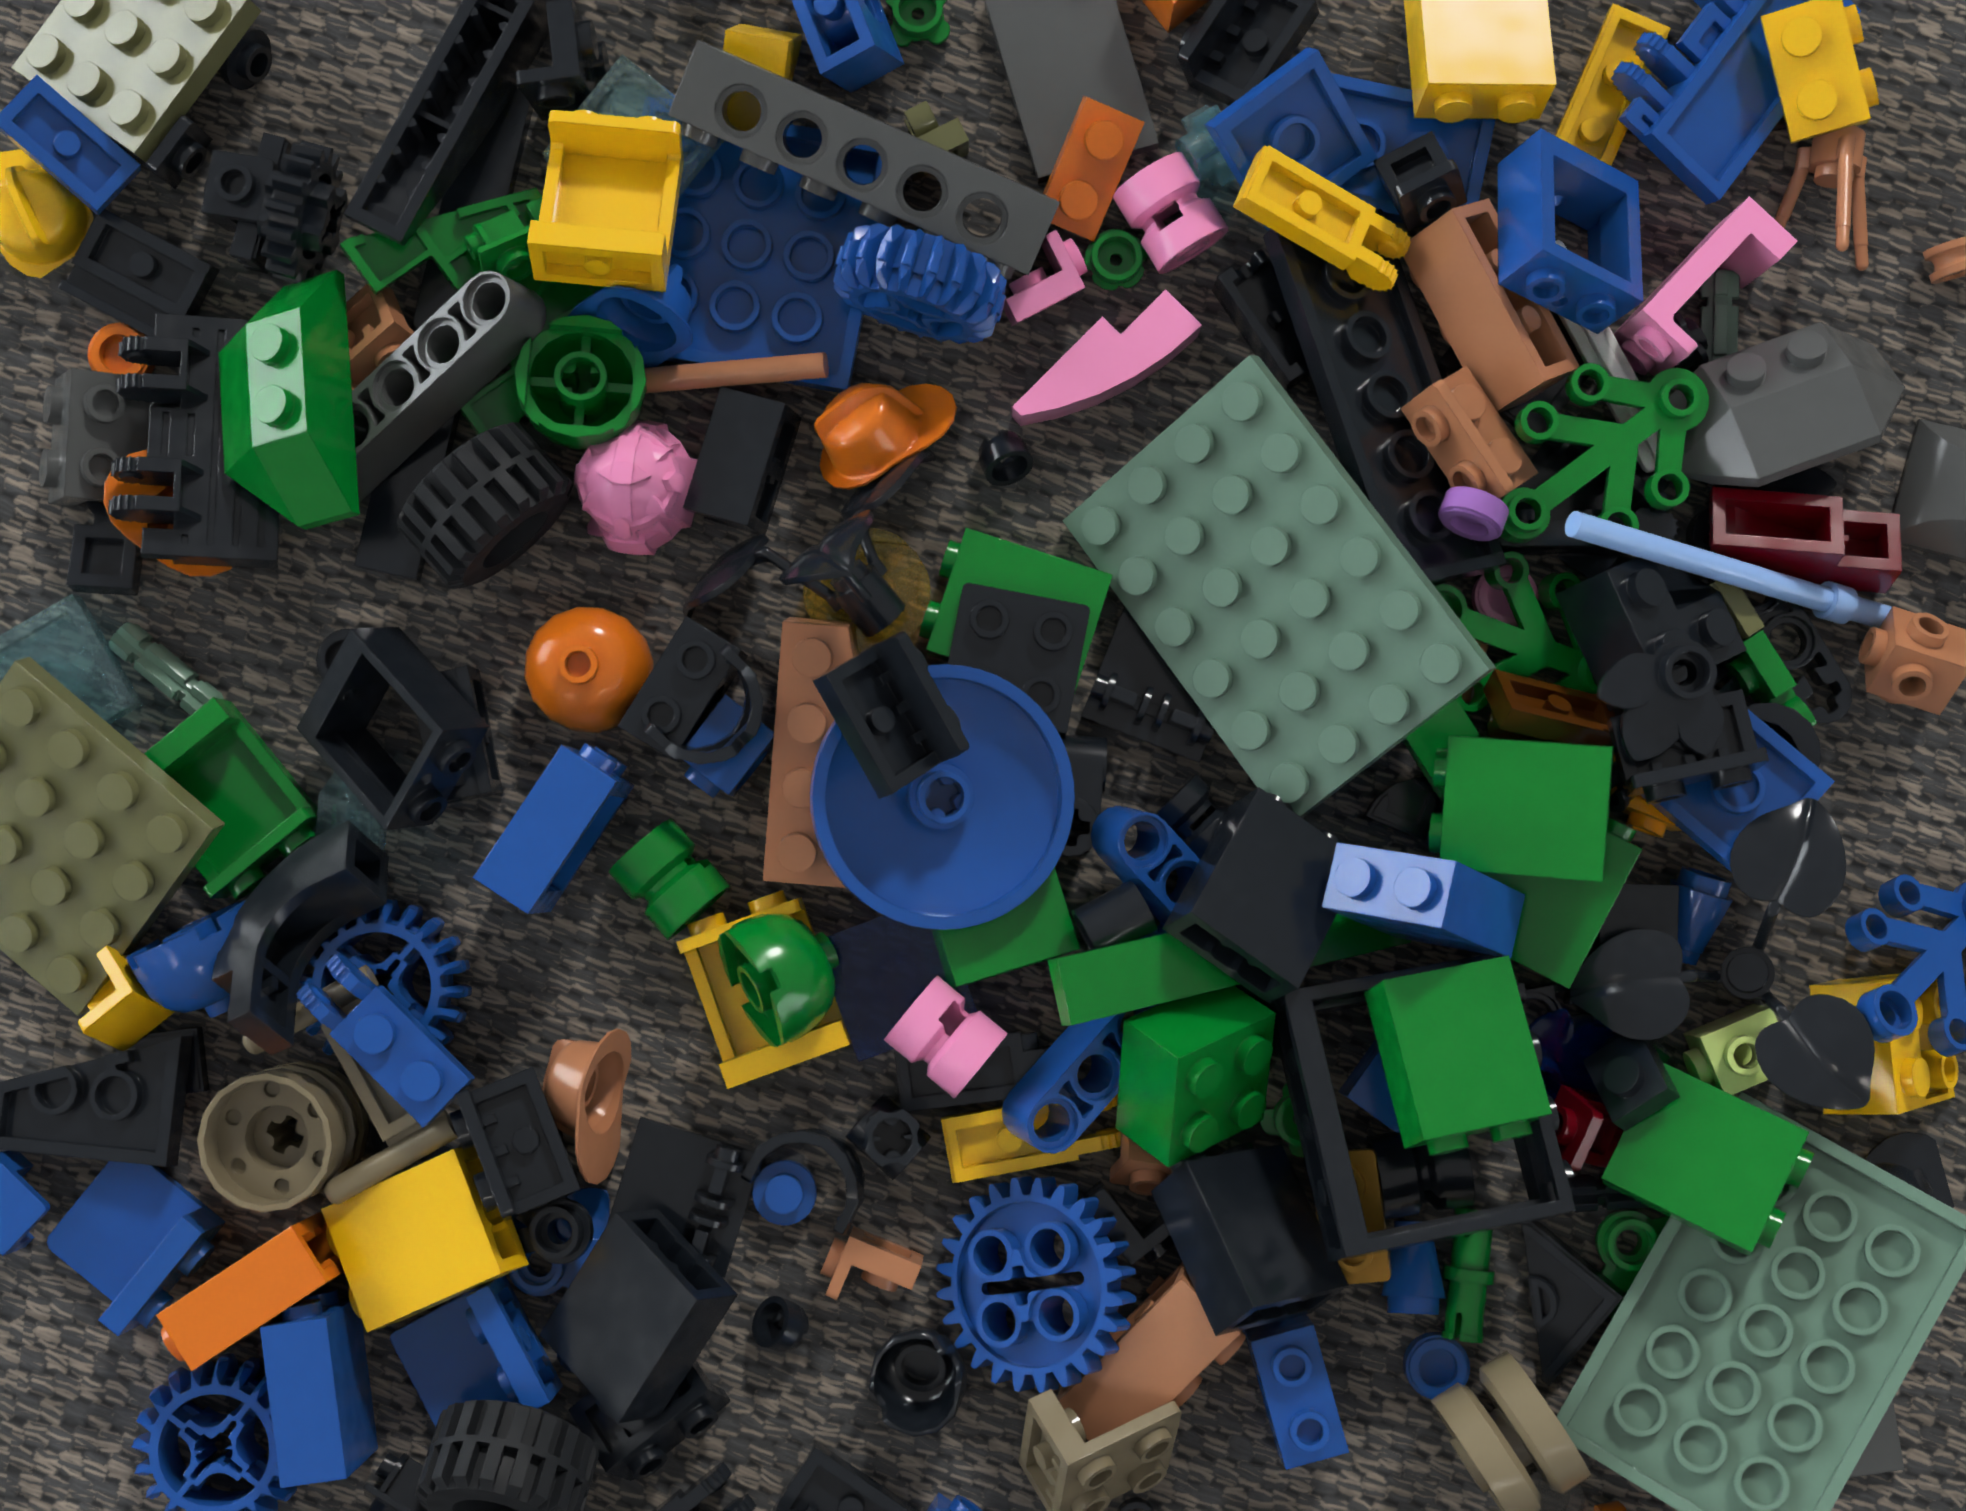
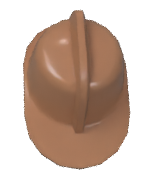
[543,1028,631,1185]

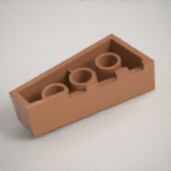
[763,617,859,888]

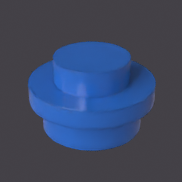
[752,1160,817,1225]

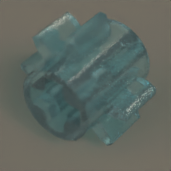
[1175,105,1236,187]

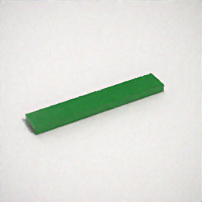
[1047,914,1411,1026]

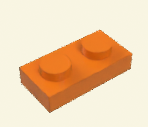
[1043,96,1145,242]

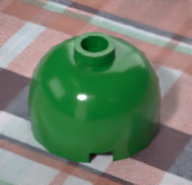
[515,315,647,450]
[718,914,839,1047]

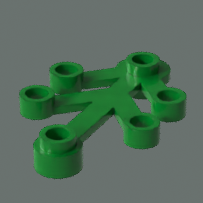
[1500,363,1709,544]
[1434,551,1598,712]

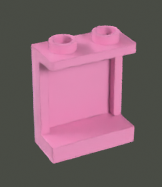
[1614,196,1797,376]

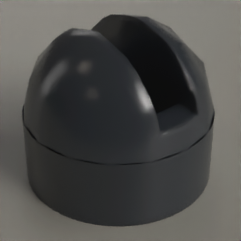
[978,429,1034,486]
[752,1296,809,1352]

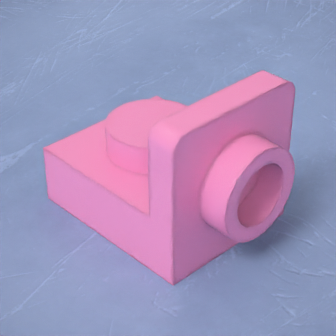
[1003,230,1088,326]

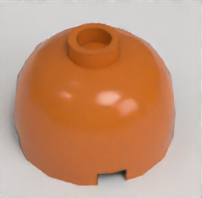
[524,606,654,733]

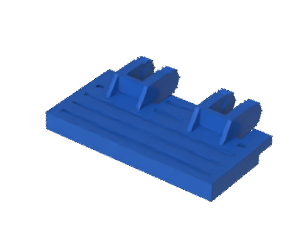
[1611,0,1861,205]

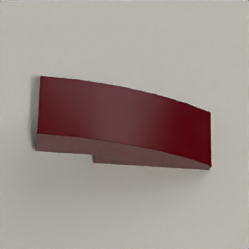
[1709,487,1902,594]

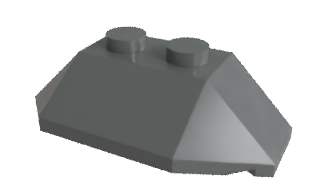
[1666,322,1905,487]

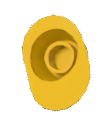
[0,149,94,278]

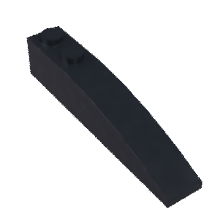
[344,0,557,246]

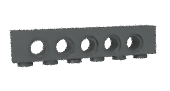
[668,40,1060,280]

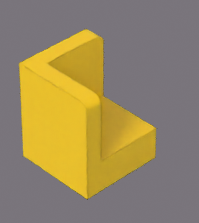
[78,945,175,1051]

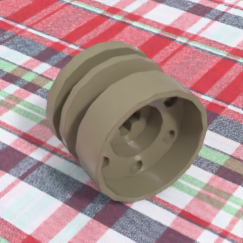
[197,1060,369,1213]

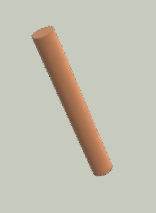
[644,352,829,393]

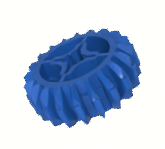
[833,223,1007,344]
[299,899,472,1055]
[131,1353,297,1511]

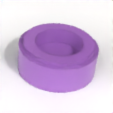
[1438,486,1509,541]

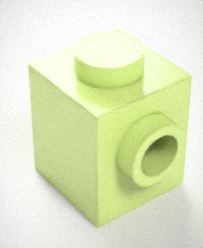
[1683,1004,1778,1095]

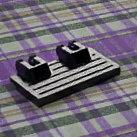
[108,313,280,569]

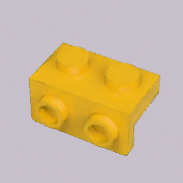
[1760,0,1879,144]

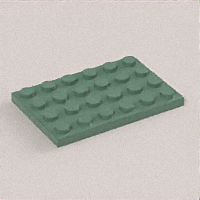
[1063,355,1496,818]
[1556,1091,1966,1511]

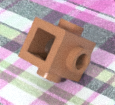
[1858,606,1966,716]

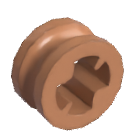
[1923,236,1966,284]

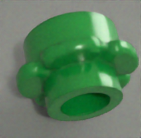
[1084,229,1147,291]

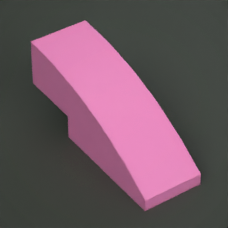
[1012,289,1202,426]

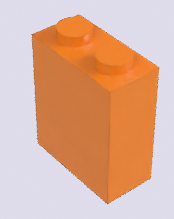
[156,1211,344,1371]

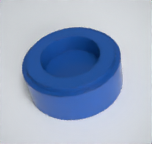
[1403,1332,1470,1399]

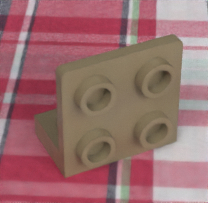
[1019,1389,1182,1511]

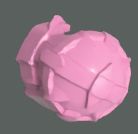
[574,420,697,555]

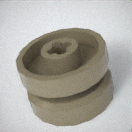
[1430,1350,1591,1511]

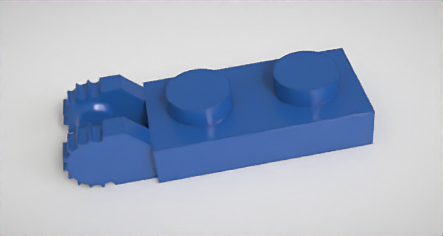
[296,953,475,1128]

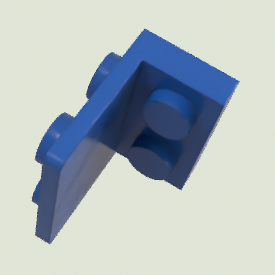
[390,1276,563,1427]

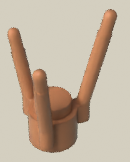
[1775,125,1869,271]

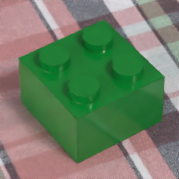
[1115,986,1276,1167]

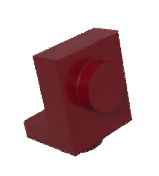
[1554,1085,1624,1171]

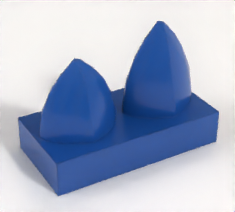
[0,75,141,216]

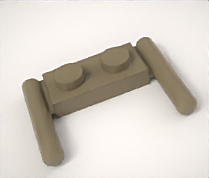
[242,965,458,1204]

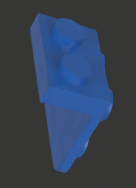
[47,1161,226,1336]

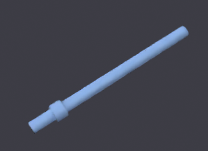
[1565,511,1892,628]

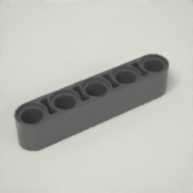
[352,271,546,503]

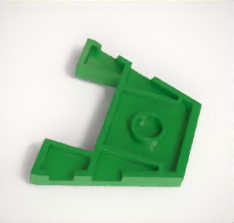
[340,187,603,435]

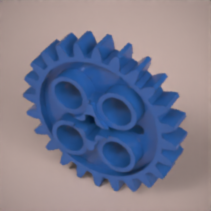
[936,1176,1137,1393]

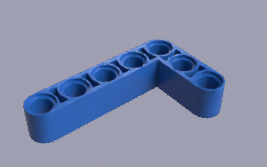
[1002,806,1200,1154]

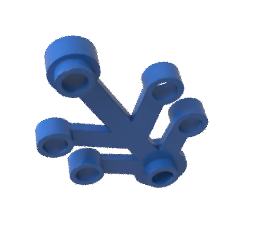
[1845,874,1966,1057]

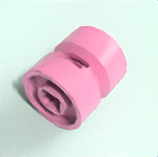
[1113,152,1228,274]
[884,975,1008,1099]

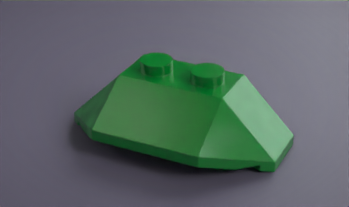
[218,269,360,530]

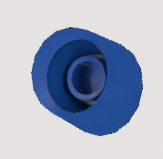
[568,263,693,368]

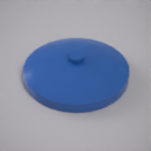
[810,664,1075,930]

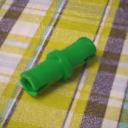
[1441,1207,1495,1343]

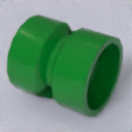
[608,818,731,940]

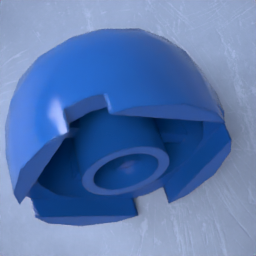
[125,900,246,1018]

